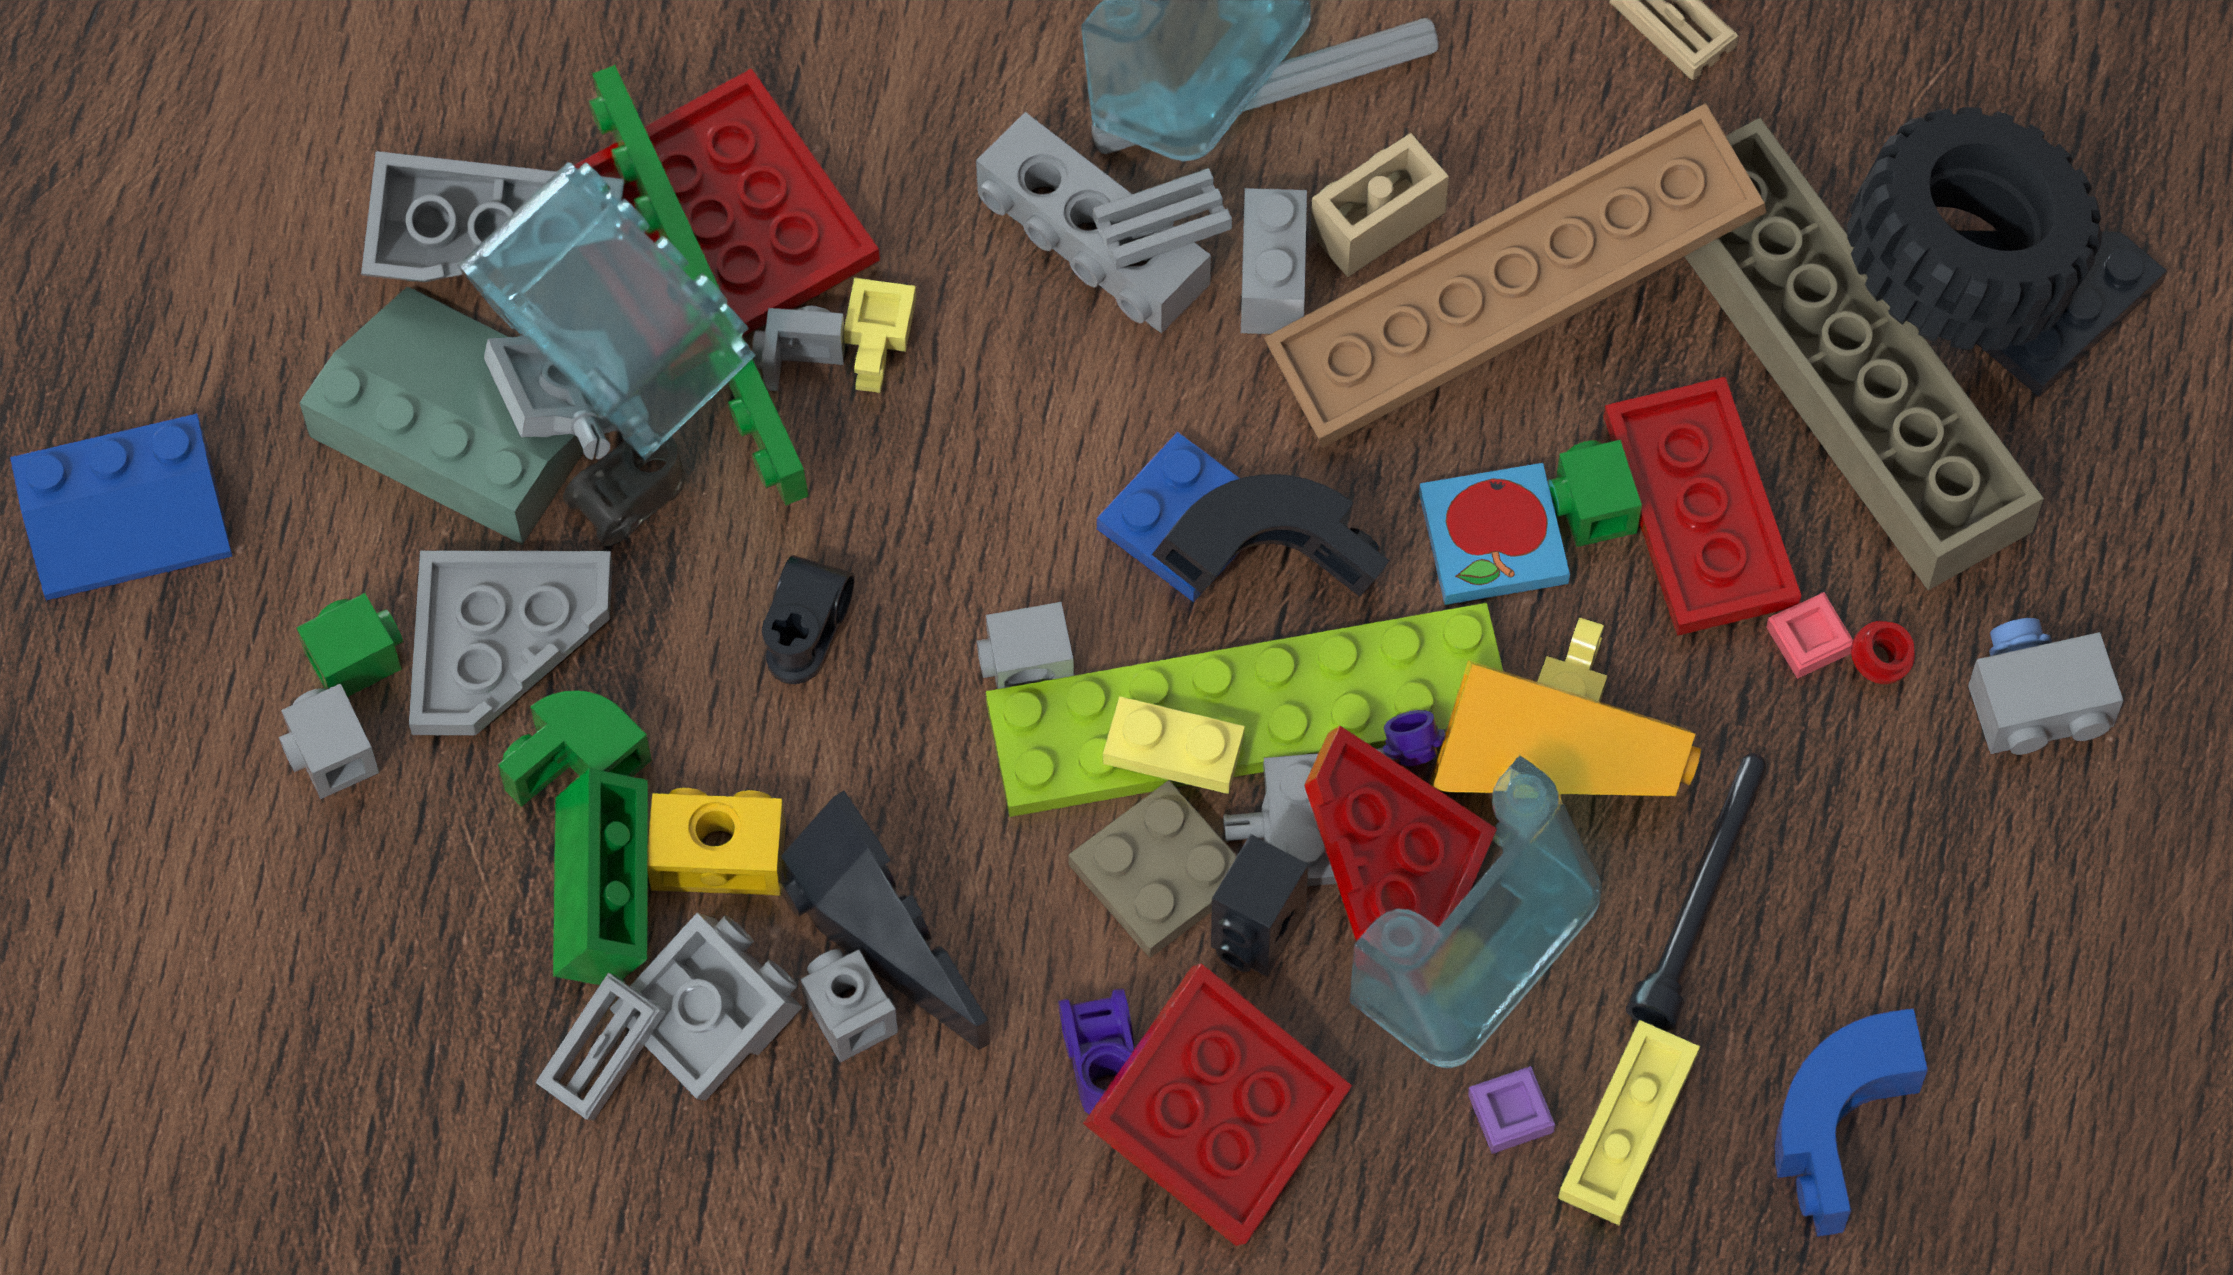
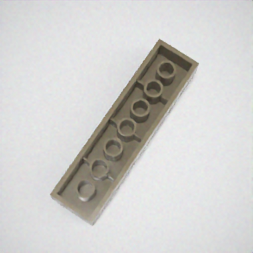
[1684,118,2044,591]

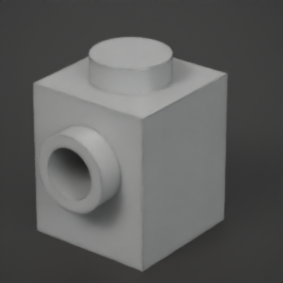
[278,684,379,799]

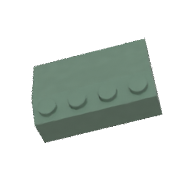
[299,286,583,545]

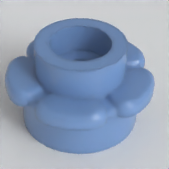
[1989,618,2052,656]

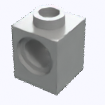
[976,602,1074,689]

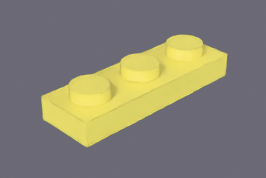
[1558,1020,1700,1226]

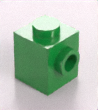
[1549,440,1642,547]
[296,593,404,697]

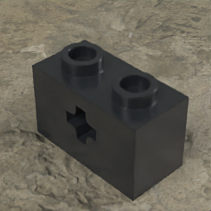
[1211,834,1309,977]

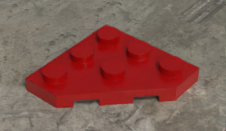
[1304,726,1497,994]

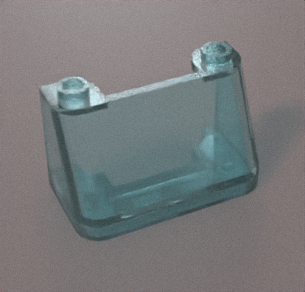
[1081,0,1311,161]
[1349,755,1602,1068]

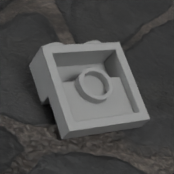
[610,913,802,1101]

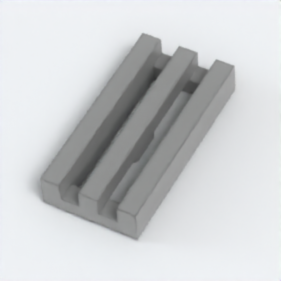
[1093,168,1232,269]
[535,973,667,1121]

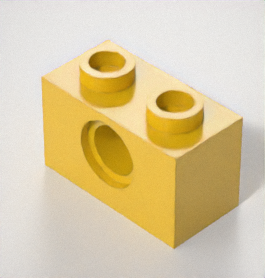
[648,788,786,896]

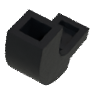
[1152,474,1390,597]

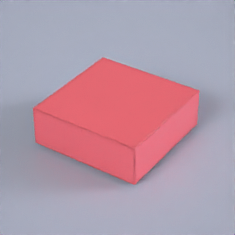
[1766,592,1853,679]

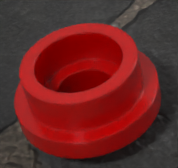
[1851,621,1915,684]

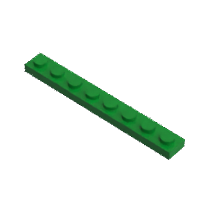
[588,65,809,506]

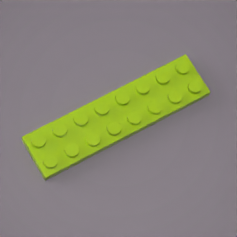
[986,603,1503,817]

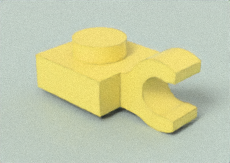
[844,278,916,393]
[1537,618,1607,702]

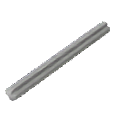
[1091,18,1439,154]

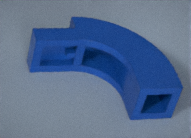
[1775,1008,1928,1237]

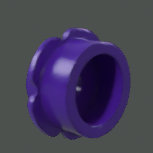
[1383,710,1446,766]

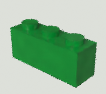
[553,768,648,985]

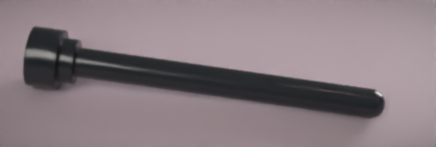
[1626,753,1766,1031]

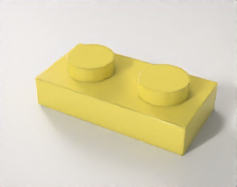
[1103,696,1245,794]

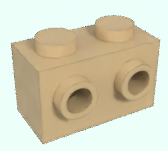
[1310,133,1449,277]

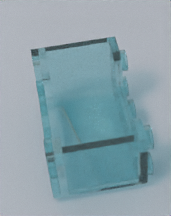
[457,162,755,460]

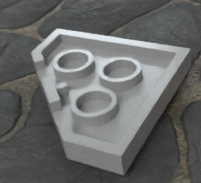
[409,551,613,735]

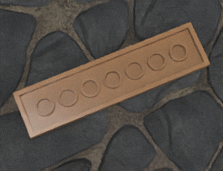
[1264,103,1767,448]

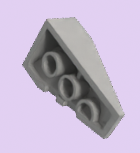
[361,151,624,282]

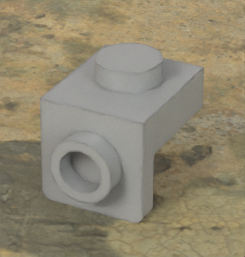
[752,306,846,391]

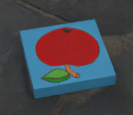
[1419,463,1570,605]

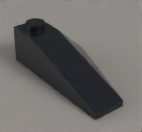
[779,791,990,1050]

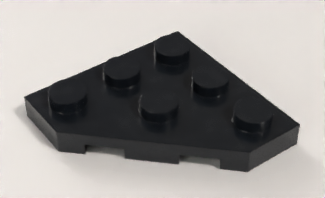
[1955,230,2167,397]

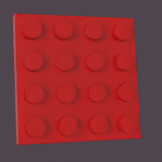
[562,68,880,379]

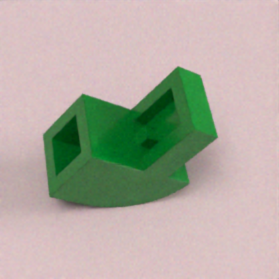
[498,691,652,807]

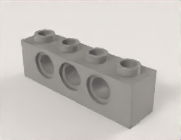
[976,112,1211,334]

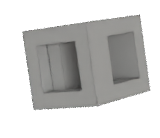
[801,949,898,1062]

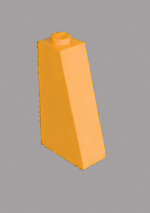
[1429,660,1701,796]

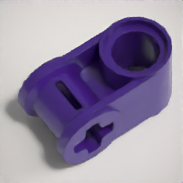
[1058,988,1134,1115]

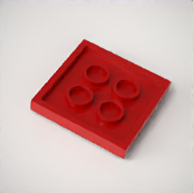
[1083,964,1352,1246]

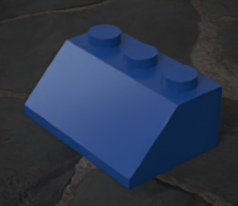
[10,414,233,600]

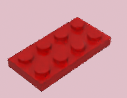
[1603,377,1801,636]

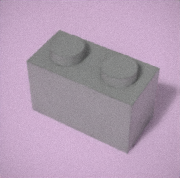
[1241,188,1307,334]
[1968,632,2123,755]

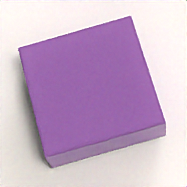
[1468,1066,1555,1154]

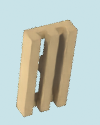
[1610,0,1738,81]

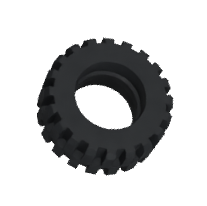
[1847,107,2102,351]

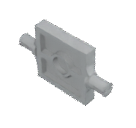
[484,305,645,460]
[1223,748,1394,886]

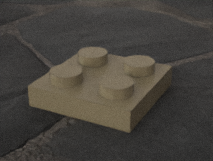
[1068,780,1237,958]

